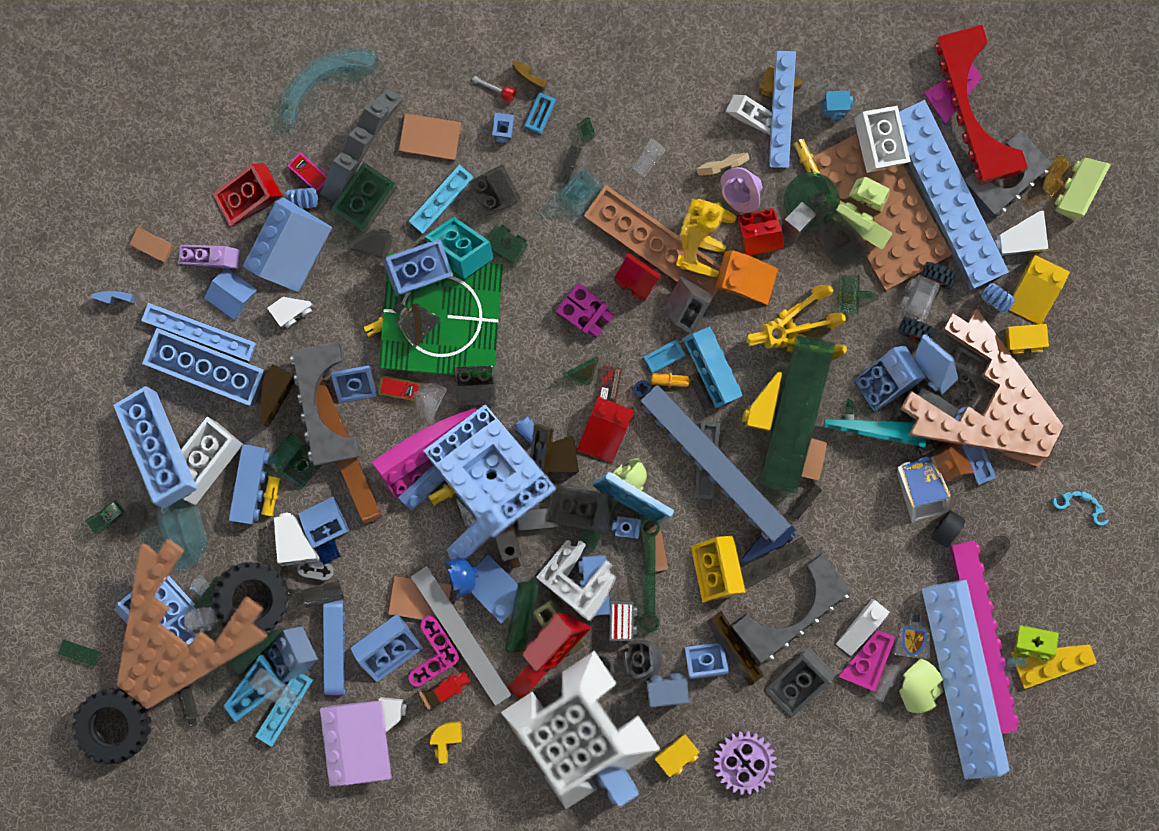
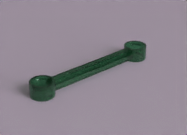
[640,516,660,633]

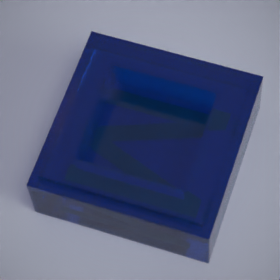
[317,539,341,565]

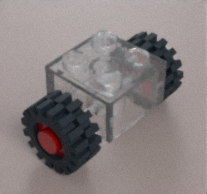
[897,262,958,342]

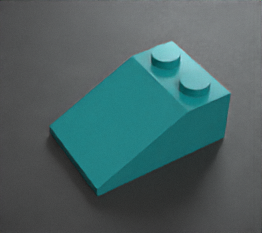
[425,217,494,279]

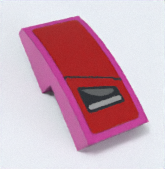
[287,152,327,193]

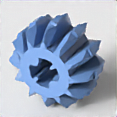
[285,188,318,209]
[981,283,1015,313]

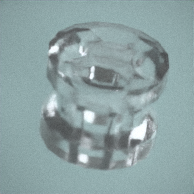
[189,574,213,598]

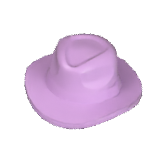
[720,167,763,213]

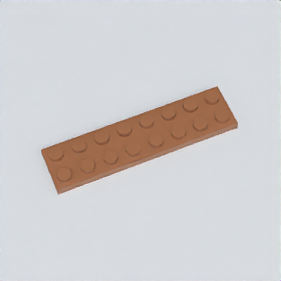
[584,185,721,295]

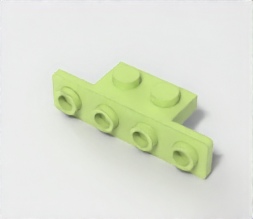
[819,193,892,249]

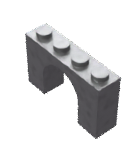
[964,130,1052,217]

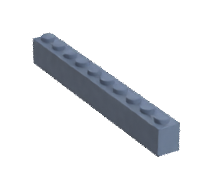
[641,385,791,542]

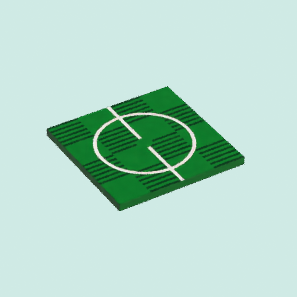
[379,253,503,378]

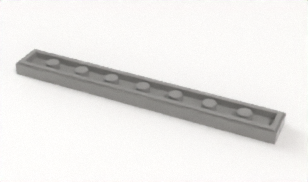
[411,566,511,706]

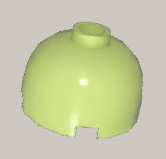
[612,458,647,491]

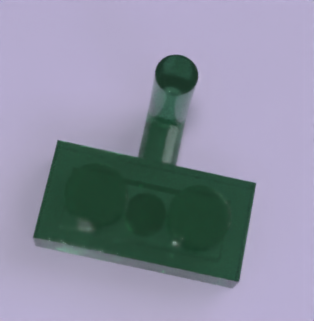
[838,275,879,314]

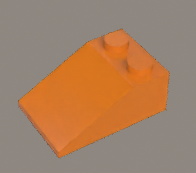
[715,250,778,305]

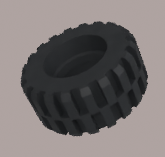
[211,562,289,634]
[72,688,151,764]

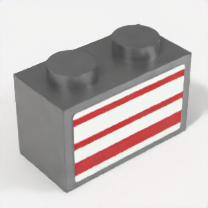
[609,601,637,641]

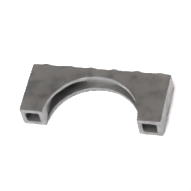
[731,554,852,663]

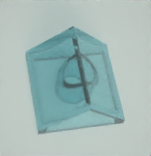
[559,166,604,217]

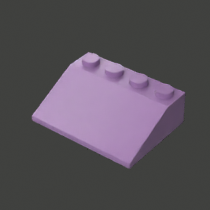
[320,701,391,786]

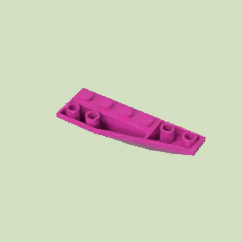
[372,408,477,499]

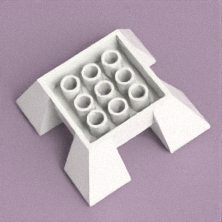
[501,651,660,809]

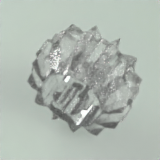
[184,607,218,634]

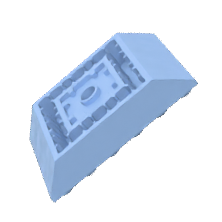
[424,405,556,537]

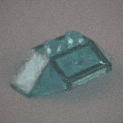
[157,498,208,571]

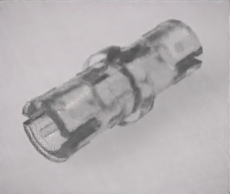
[872,662,901,702]

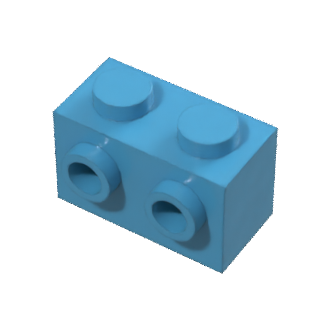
[822,91,853,121]

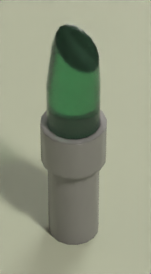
[845,398,854,436]

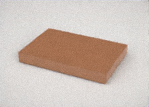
[399,113,462,161]
[389,576,452,622]

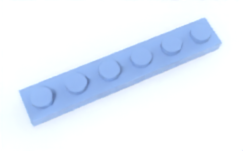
[769,51,796,168]
[141,303,257,361]
[447,504,507,560]

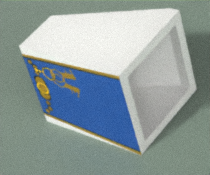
[897,457,950,522]

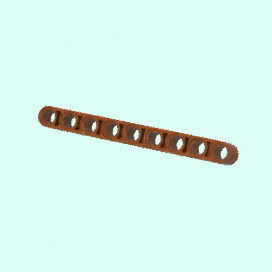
[316,376,382,524]

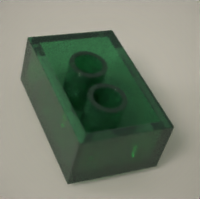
[331,162,397,234]

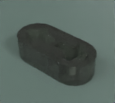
[980,535,1010,568]

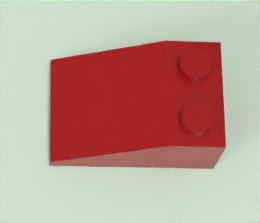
[212,163,283,226]
[614,253,661,301]
[576,396,634,463]

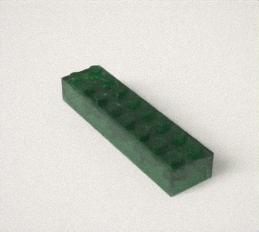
[758,333,836,494]

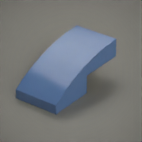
[91,291,136,305]

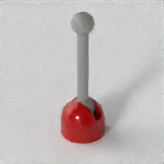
[472,76,516,103]

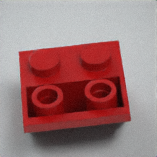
[737,208,784,256]

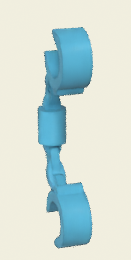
[1052,491,1109,525]

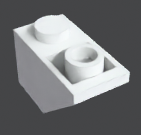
[268,297,314,328]

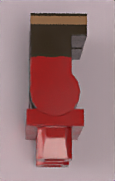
[418,671,470,710]

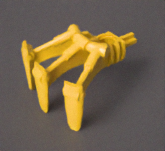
[676,199,736,277]
[746,285,847,361]

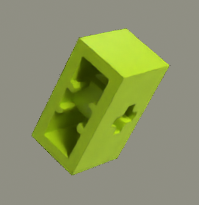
[1014,625,1059,662]

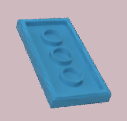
[592,472,674,524]

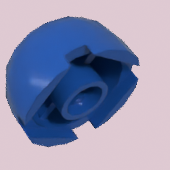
[445,558,479,598]

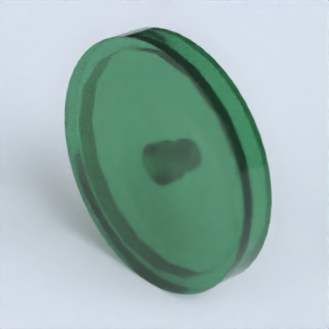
[784,172,840,228]

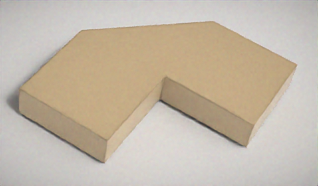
[696,153,749,176]

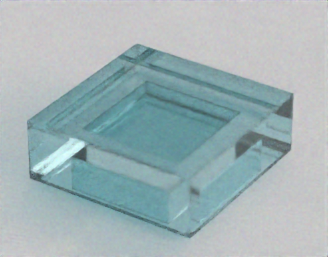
[1005,657,1027,667]

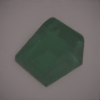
[576,117,595,142]

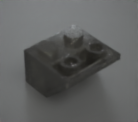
[468,164,521,216]
[455,365,496,407]

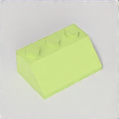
[1055,158,1110,221]

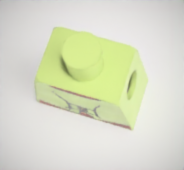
[848,177,889,213]

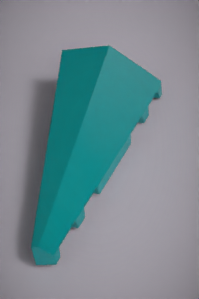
[823,419,926,447]

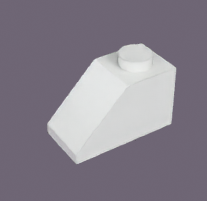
[379,697,406,732]

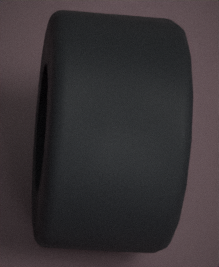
[931,510,966,548]

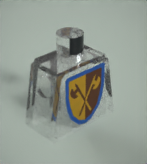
[891,613,930,660]

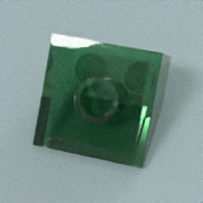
[267,432,322,489]

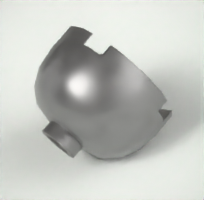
[623,640,662,679]

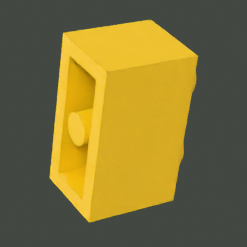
[1005,324,1049,354]
[654,733,700,777]

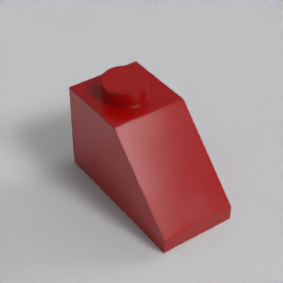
[507,663,547,699]

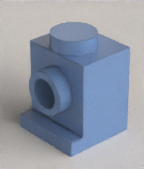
[492,113,515,143]
[612,516,641,539]

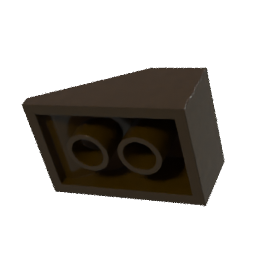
[260,364,295,427]

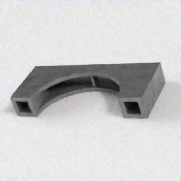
[290,342,362,465]

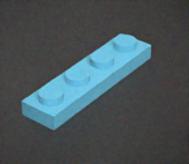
[409,164,474,235]
[255,673,313,747]

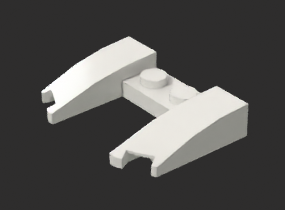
[537,540,615,621]

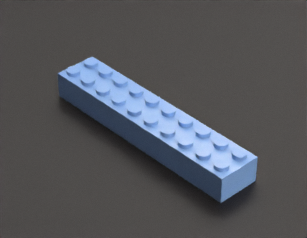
[899,100,1009,291]
[922,580,1010,779]

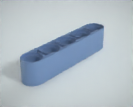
[323,600,345,695]

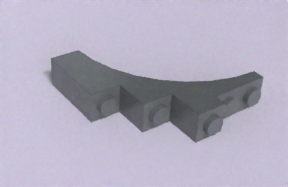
[321,88,403,204]

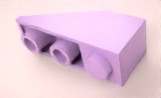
[178,245,240,269]

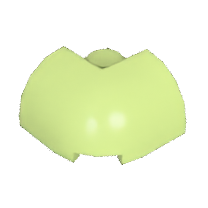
[900,658,944,713]

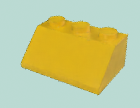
[691,536,745,603]

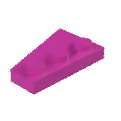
[924,63,982,125]
[838,630,895,691]

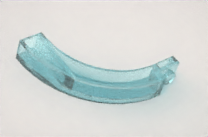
[282,48,379,128]

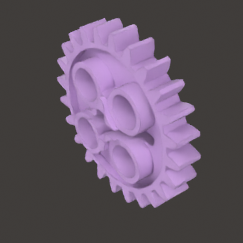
[713,731,777,795]

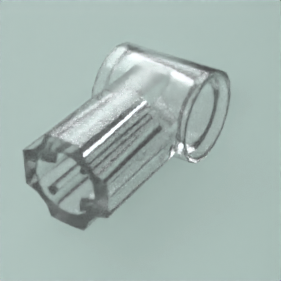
[631,138,667,178]

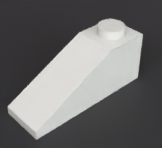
[725,95,772,135]
[836,599,890,656]

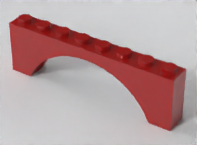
[934,24,1028,185]

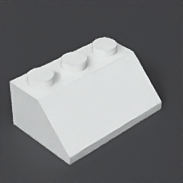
[854,106,911,173]

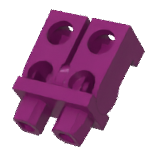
[555,282,614,338]

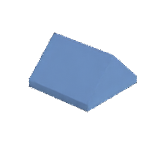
[204,268,258,321]
[331,366,377,403]
[685,642,729,679]

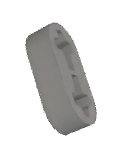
[297,561,334,580]

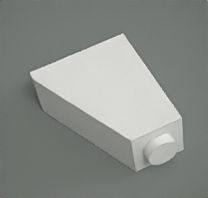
[994,211,1048,256]
[274,513,320,566]

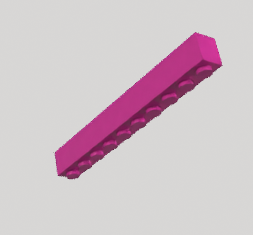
[949,540,1019,734]

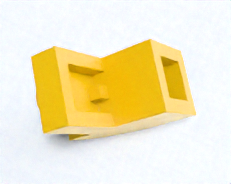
[430,721,462,764]

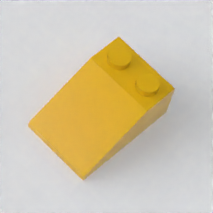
[1009,255,1070,324]

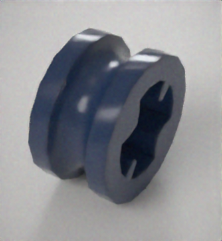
[634,380,651,398]

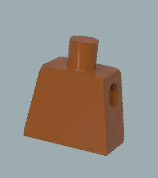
[934,443,974,482]

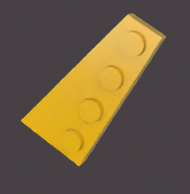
[1010,644,1097,689]

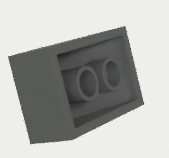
[765,647,836,718]

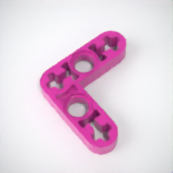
[409,615,459,686]

